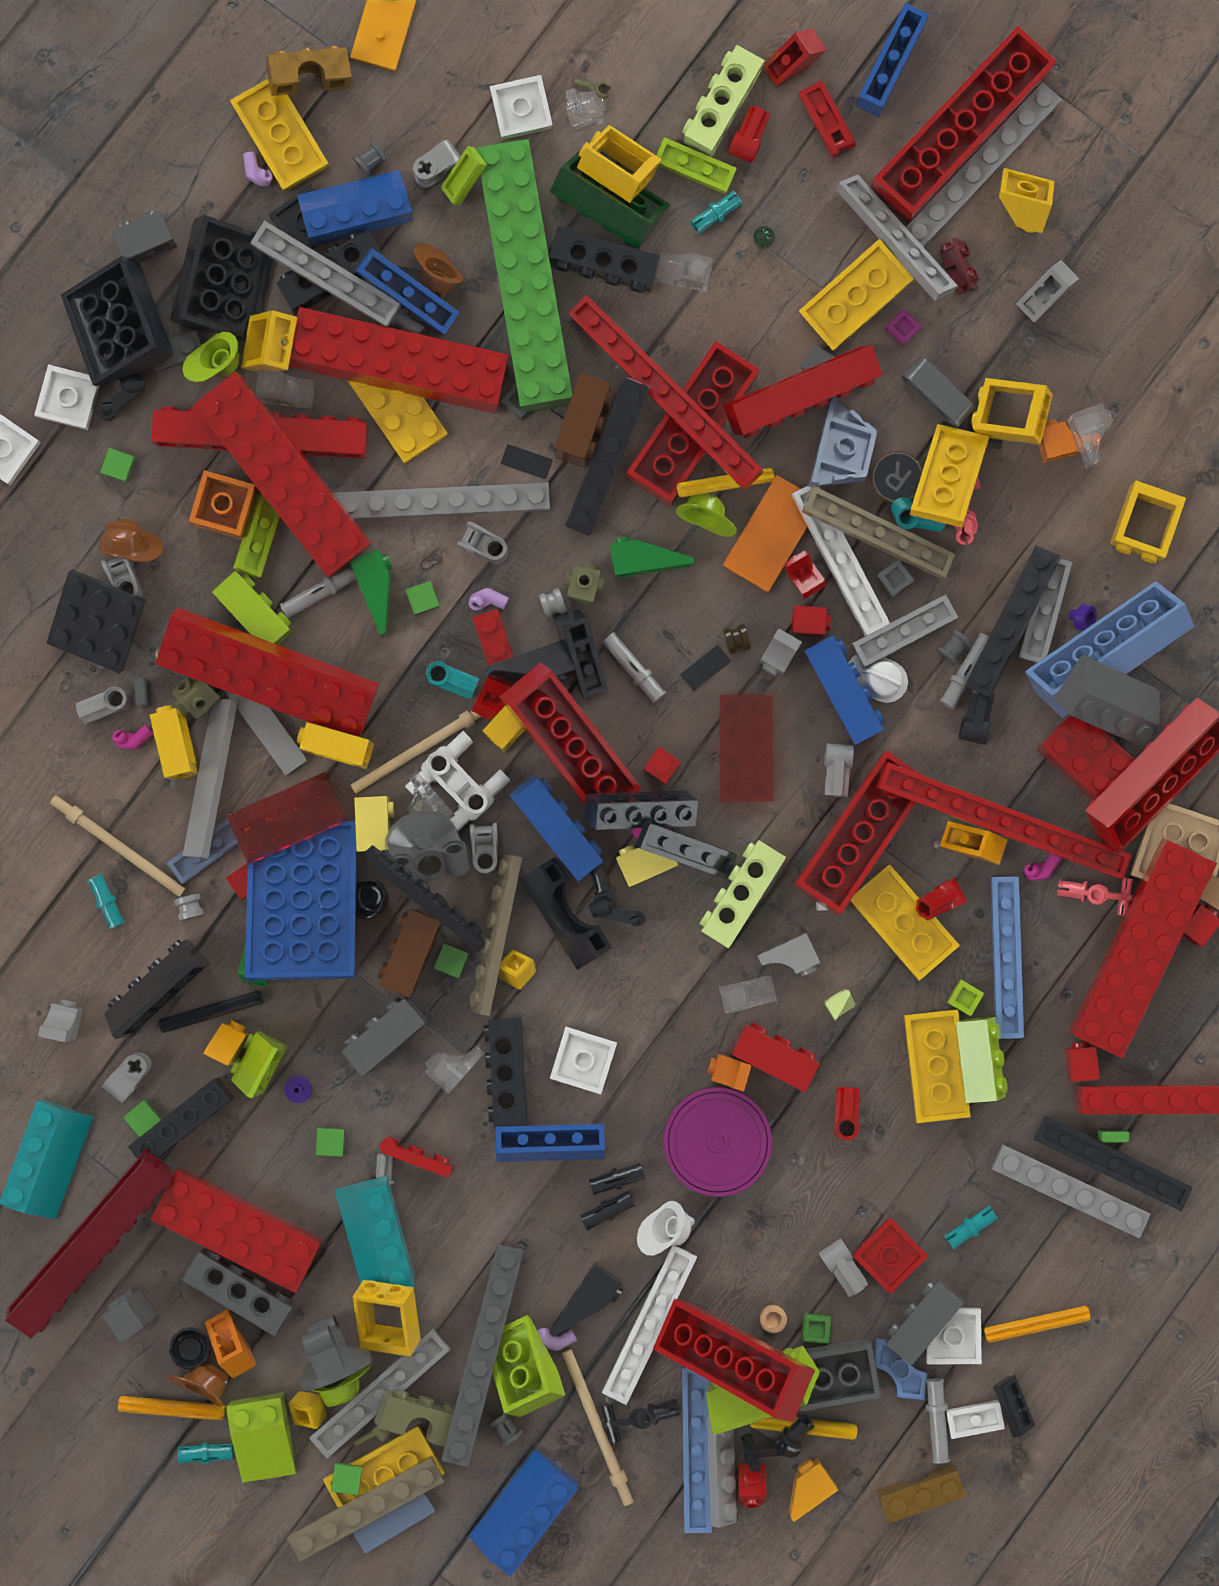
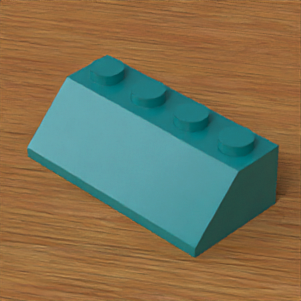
[0,1099,94,1219]
[335,1176,415,1287]

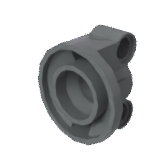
[385,810,470,889]
[299,1315,373,1391]

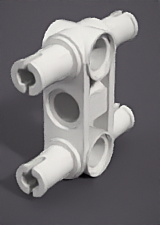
[405,731,511,831]

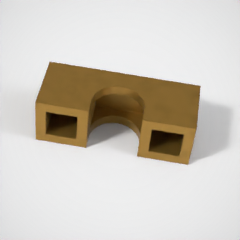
[266,46,352,96]
[877,1464,966,1523]

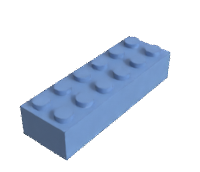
[1025,581,1195,718]

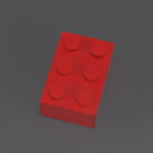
[1036,714,1135,800]
[730,1022,820,1092]

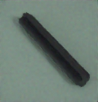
[158,990,263,1033]

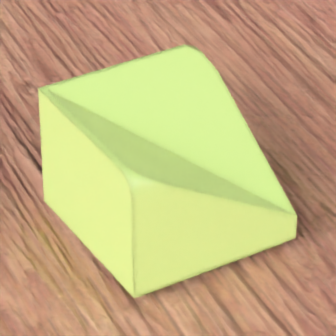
[823,989,855,1021]

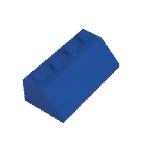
[297,170,413,246]
[469,1448,578,1577]

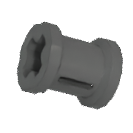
[352,141,388,176]
[937,629,972,665]
[488,1411,523,1447]

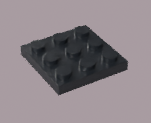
[46,569,146,674]

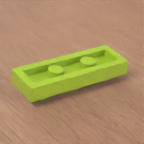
[656,137,737,195]
[233,493,280,578]

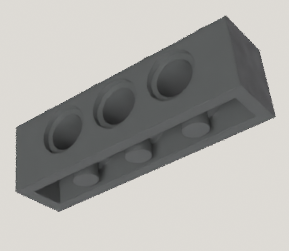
[182,1249,295,1336]

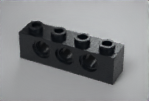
[549,227,660,293]
[276,230,384,316]
[584,790,698,830]
[484,1017,528,1129]
[128,1077,235,1159]

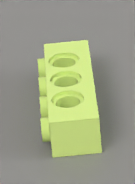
[682,45,764,157]
[699,840,786,949]

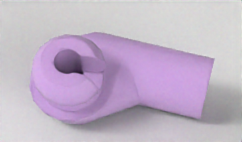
[243,152,273,187]
[468,588,509,611]
[538,1328,577,1351]

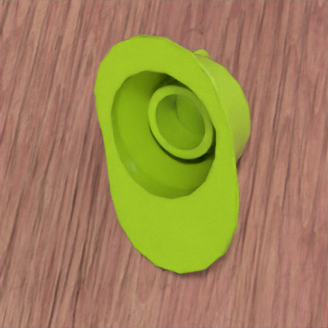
[183,332,241,383]
[676,493,736,537]
[311,1363,371,1407]

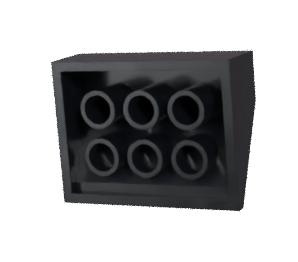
[170,215,273,341]
[61,255,173,387]
[104,940,210,1039]

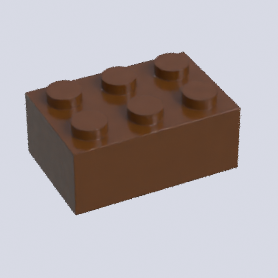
[554,372,614,468]
[377,909,443,997]

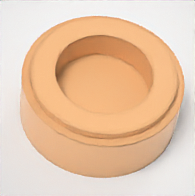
[759,1305,787,1334]

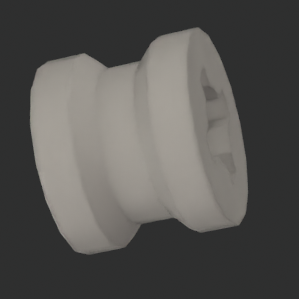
[539,588,567,620]
[174,894,205,921]

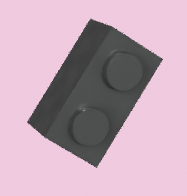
[111,210,177,263]

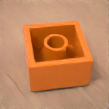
[189,470,259,540]

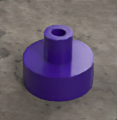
[1069,604,1097,631]
[284,1076,313,1103]

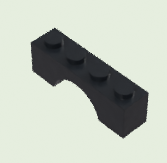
[520,857,612,970]

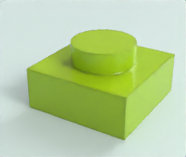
[946,979,984,1016]

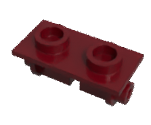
[940,237,979,295]

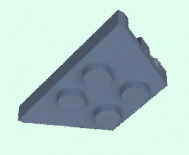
[808,396,877,487]

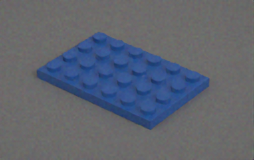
[245,821,357,981]

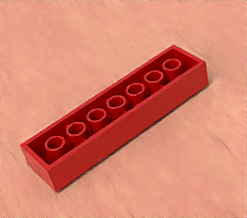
[871,26,1057,223]
[289,307,509,414]
[193,372,373,577]
[155,607,380,737]
[1069,838,1217,1059]

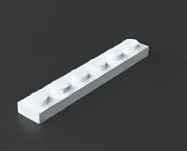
[791,486,890,636]
[602,1245,697,1405]

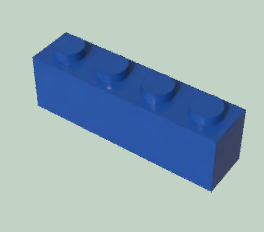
[856,3,929,118]
[354,249,460,335]
[805,636,886,746]
[509,775,603,881]
[495,1124,605,1162]

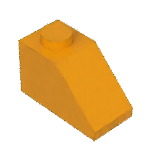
[940,821,1008,865]
[203,1020,250,1066]
[789,1458,838,1522]

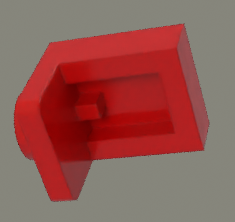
[784,551,827,599]
[472,676,512,720]
[738,1464,766,1509]

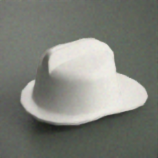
[848,655,908,703]
[637,1201,695,1256]

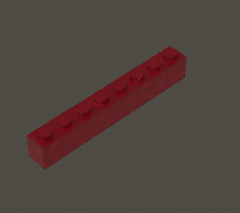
[5,1149,172,1339]

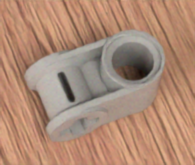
[413,140,461,188]
[456,521,509,564]
[101,557,143,598]
[470,823,498,875]
[102,1052,152,1104]

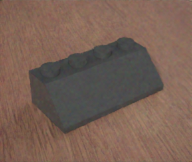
[1054,654,1160,748]

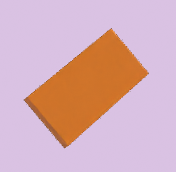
[722,475,807,593]

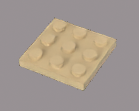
[1130,803,1219,879]

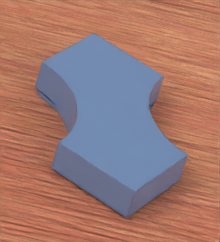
[874,1338,927,1400]

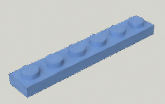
[990,877,1024,1039]
[682,1366,712,1533]

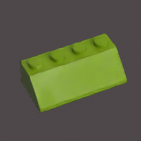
[706,1346,820,1435]

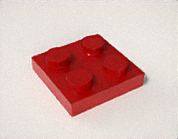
[851,1216,929,1295]

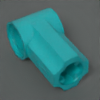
[891,497,945,532]
[426,661,479,700]

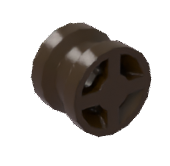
[723,624,751,655]

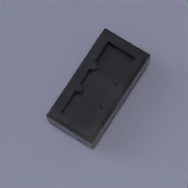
[993,1375,1035,1438]

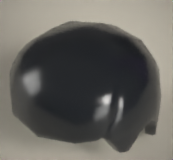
[356,878,389,919]
[169,1327,210,1370]

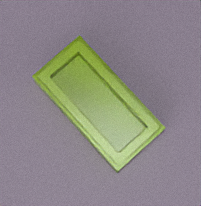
[441,146,487,206]

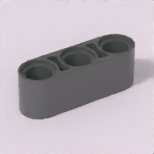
[902,357,976,429]

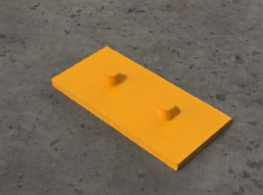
[350,0,417,72]

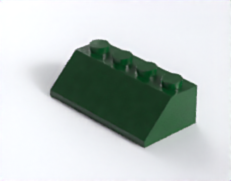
[550,148,670,249]

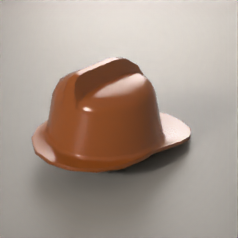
[413,243,463,299]
[99,519,163,562]
[166,1364,229,1407]

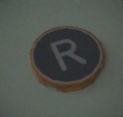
[871,451,923,504]

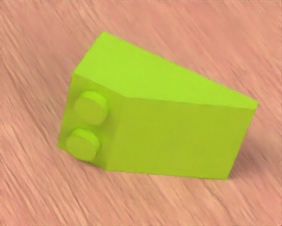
[231,1031,288,1098]
[492,1315,565,1417]
[226,1392,297,1483]

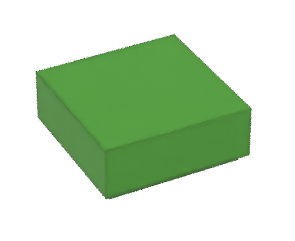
[100,448,136,483]
[406,581,440,616]
[434,943,469,978]
[123,1099,162,1137]
[316,1127,345,1157]
[1097,1130,1129,1143]
[801,1313,831,1344]
[331,1462,363,1495]

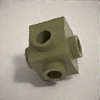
[565,563,605,606]
[171,677,220,719]

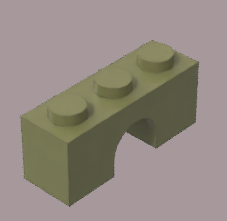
[374,1388,456,1447]

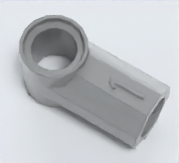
[76,686,133,725]
[824,743,854,797]
[819,1238,868,1297]

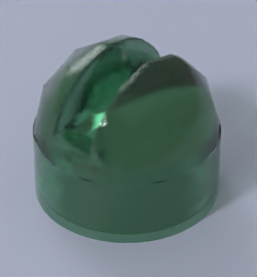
[753,226,775,249]

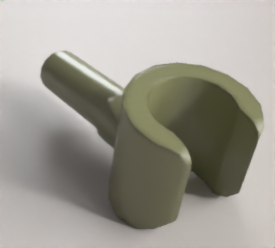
[574,78,611,100]
[353,1425,390,1447]

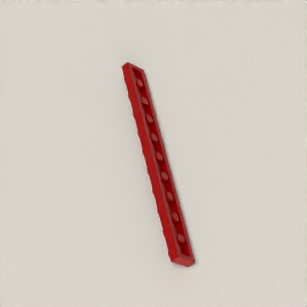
[568,295,764,491]
[876,762,1131,880]

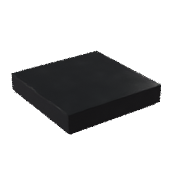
[268,184,318,250]

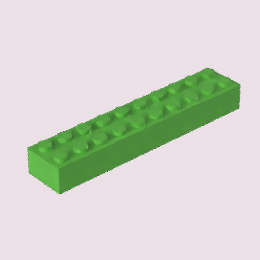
[476,139,572,412]

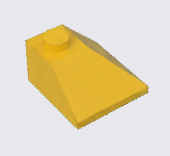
[999,168,1055,233]

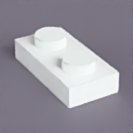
[945,1400,1005,1439]

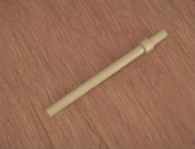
[351,710,481,793]
[50,795,186,897]
[562,1349,634,1506]

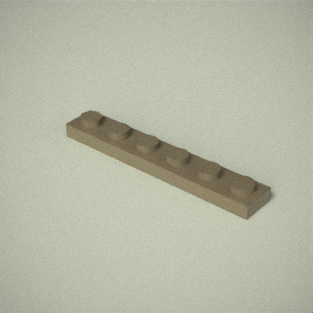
[802,486,955,579]
[470,854,522,1016]
[287,1456,445,1562]

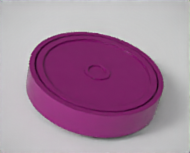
[663,1086,772,1197]

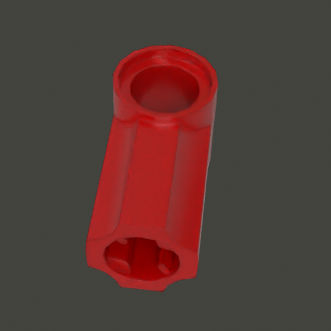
[728,106,770,163]
[915,877,967,921]
[833,1087,860,1141]

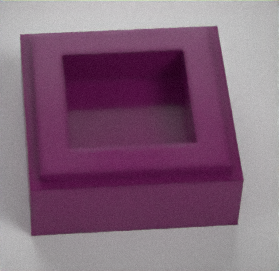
[884,308,923,347]

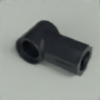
[959,692,995,745]

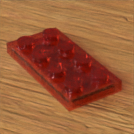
[719,695,773,802]
[226,772,347,865]

